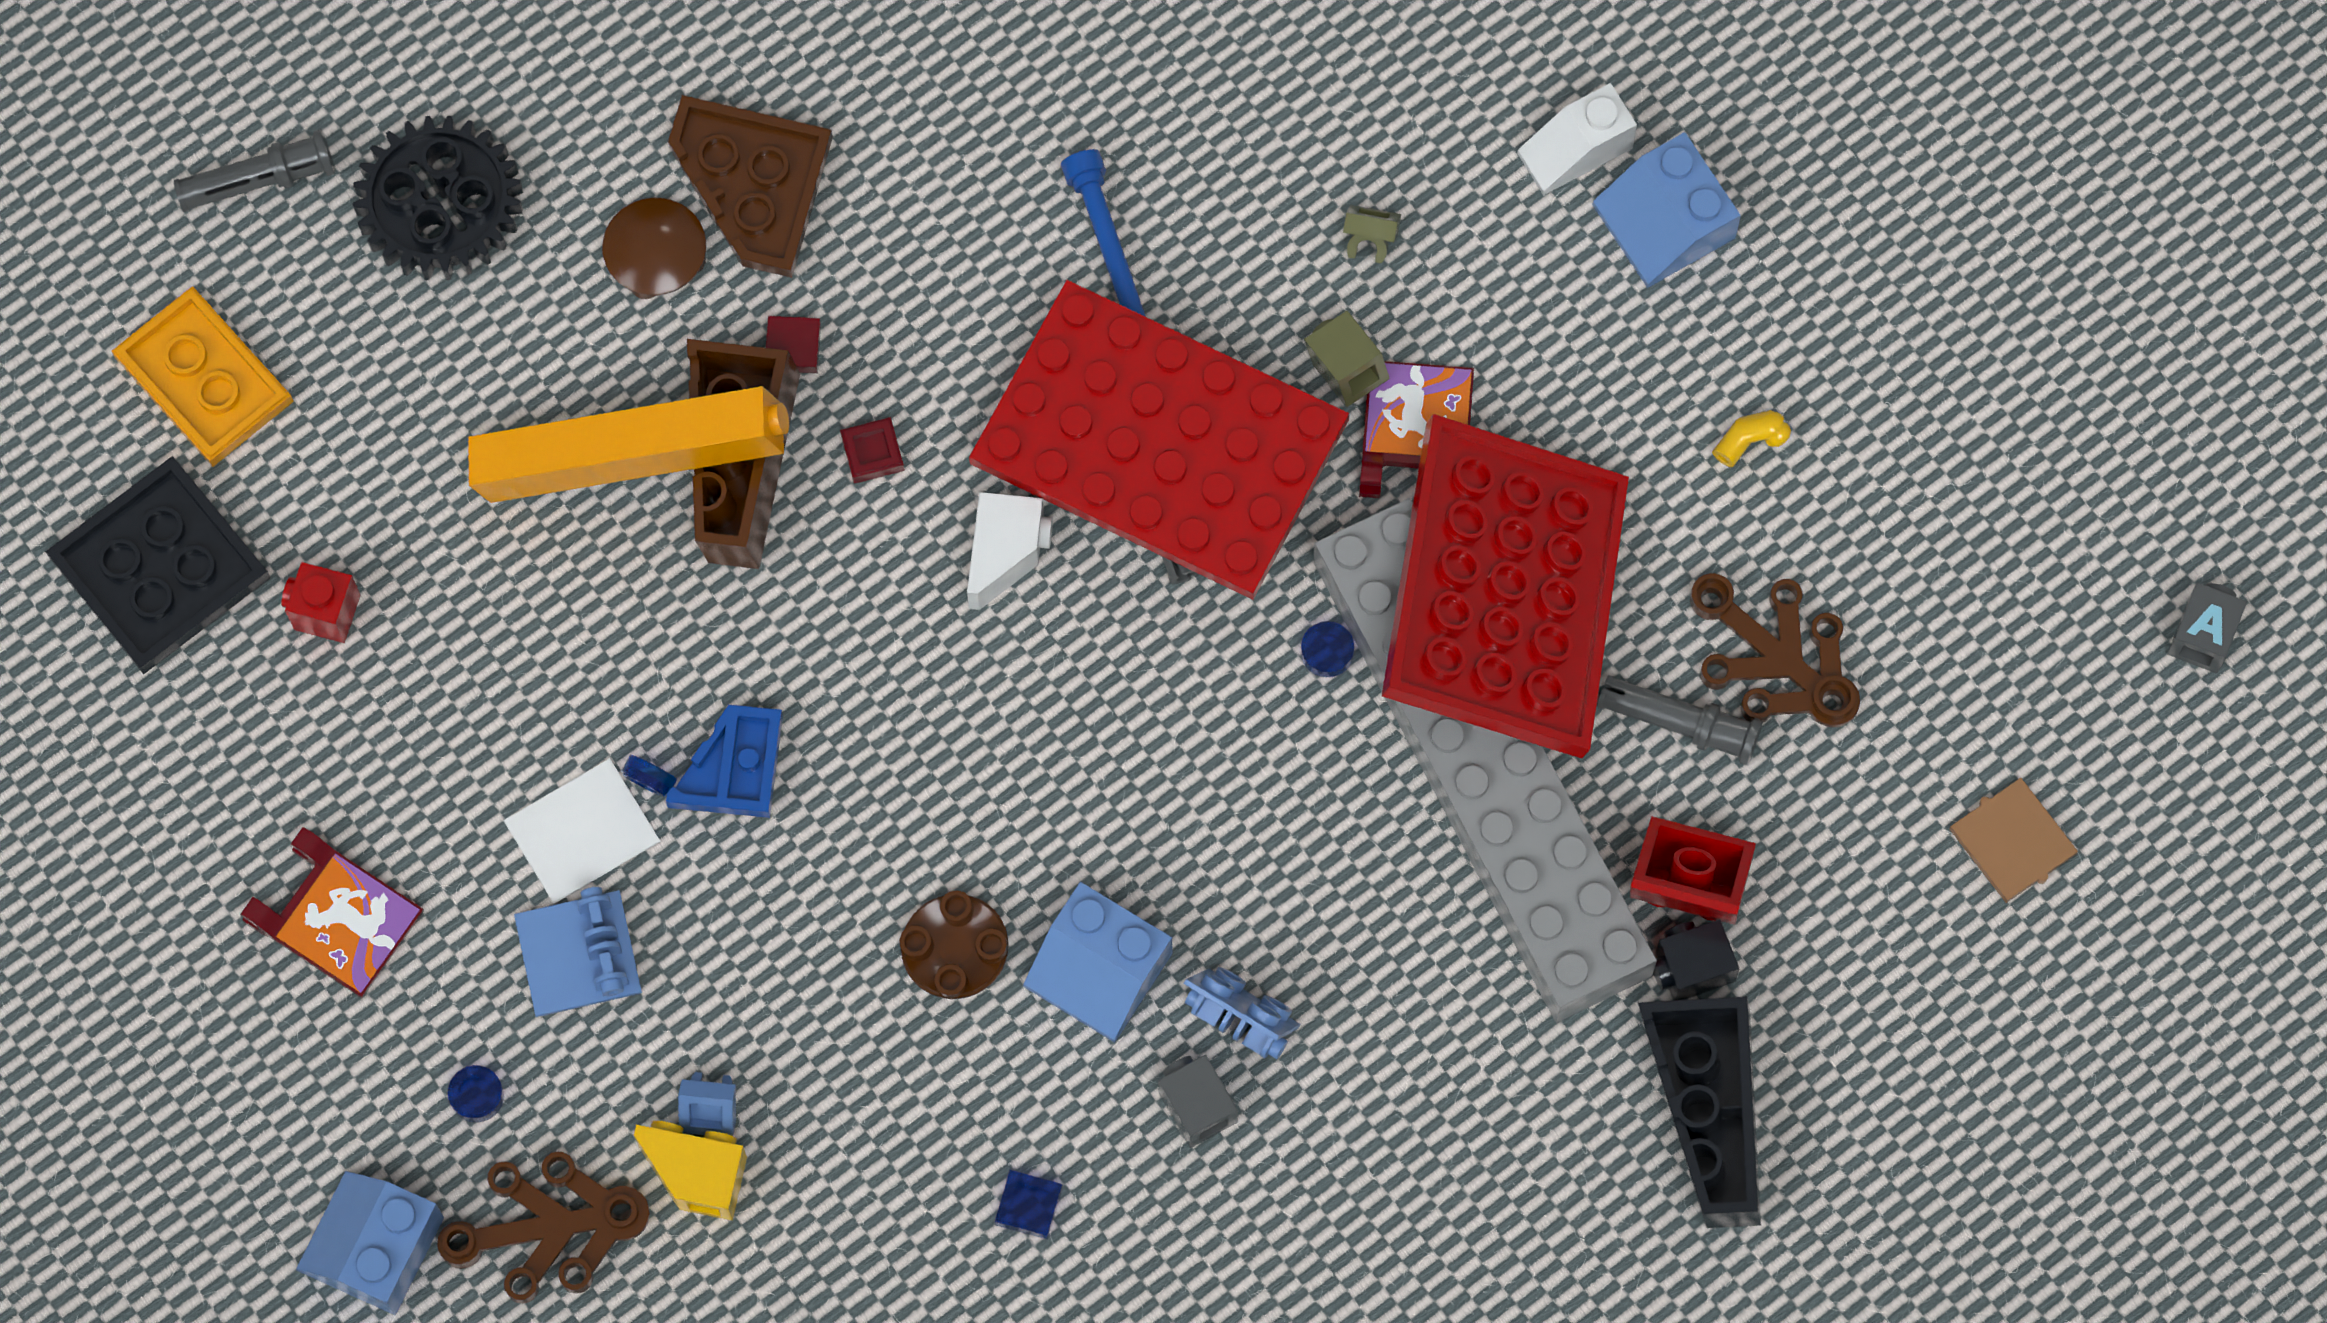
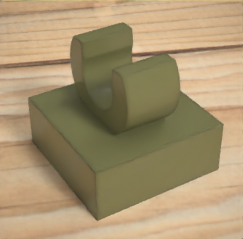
[1343,205,1401,264]

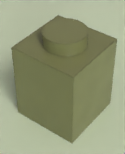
[1304,310,1390,407]

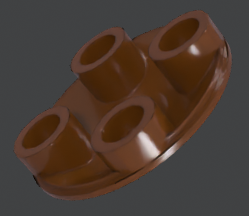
[602,198,706,299]
[899,890,1009,999]

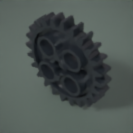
[353,115,523,280]

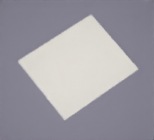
[503,758,661,904]

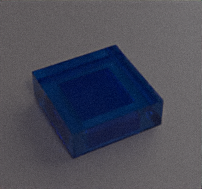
[995,1170,1063,1240]

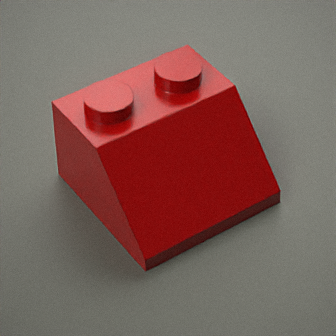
[1630,816,1756,925]

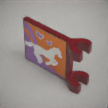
[1359,361,1474,499]
[240,827,424,999]

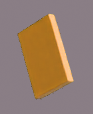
[111,286,294,467]

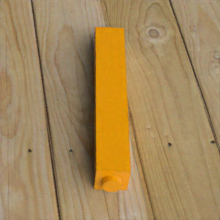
[468,386,789,503]

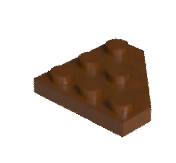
[668,95,833,278]

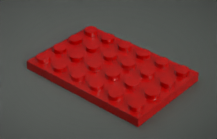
[969,280,1349,600]
[1382,414,1629,759]

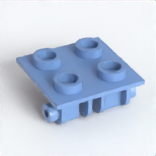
[514,887,642,1017]
[1183,967,1301,1059]

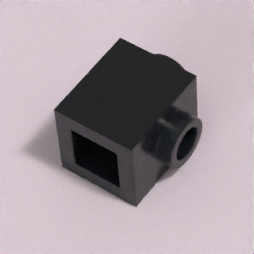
[1653,919,1740,1000]

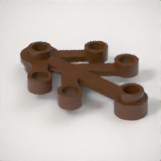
[1690,573,1860,727]
[437,1151,650,1304]

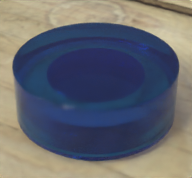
[1301,621,1354,678]
[621,755,677,798]
[448,1065,504,1123]

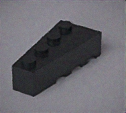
[1638,997,1761,1228]

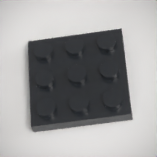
[45,456,271,675]

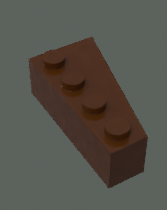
[687,339,800,569]

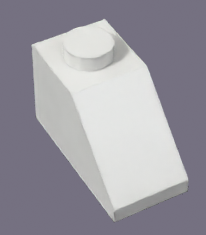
[1517,83,1637,196]
[967,492,1053,610]

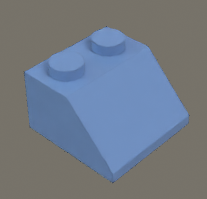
[1592,132,1741,288]
[1023,882,1172,1043]
[296,1171,444,1316]

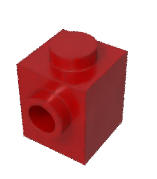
[281,562,361,644]

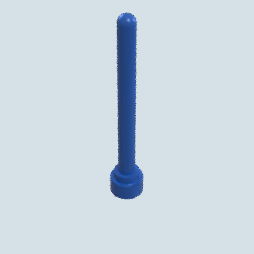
[1060,149,1146,317]

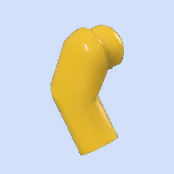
[1712,410,1791,468]

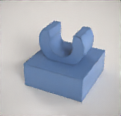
[678,1072,736,1136]

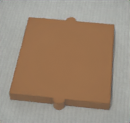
[1949,778,2078,903]

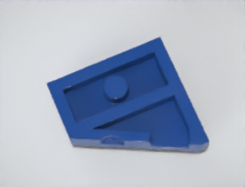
[666,705,783,818]

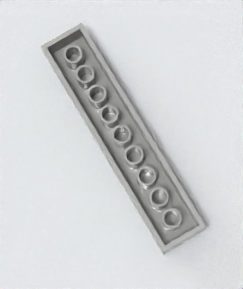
[1314,498,1657,1023]

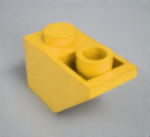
[634,1121,747,1221]

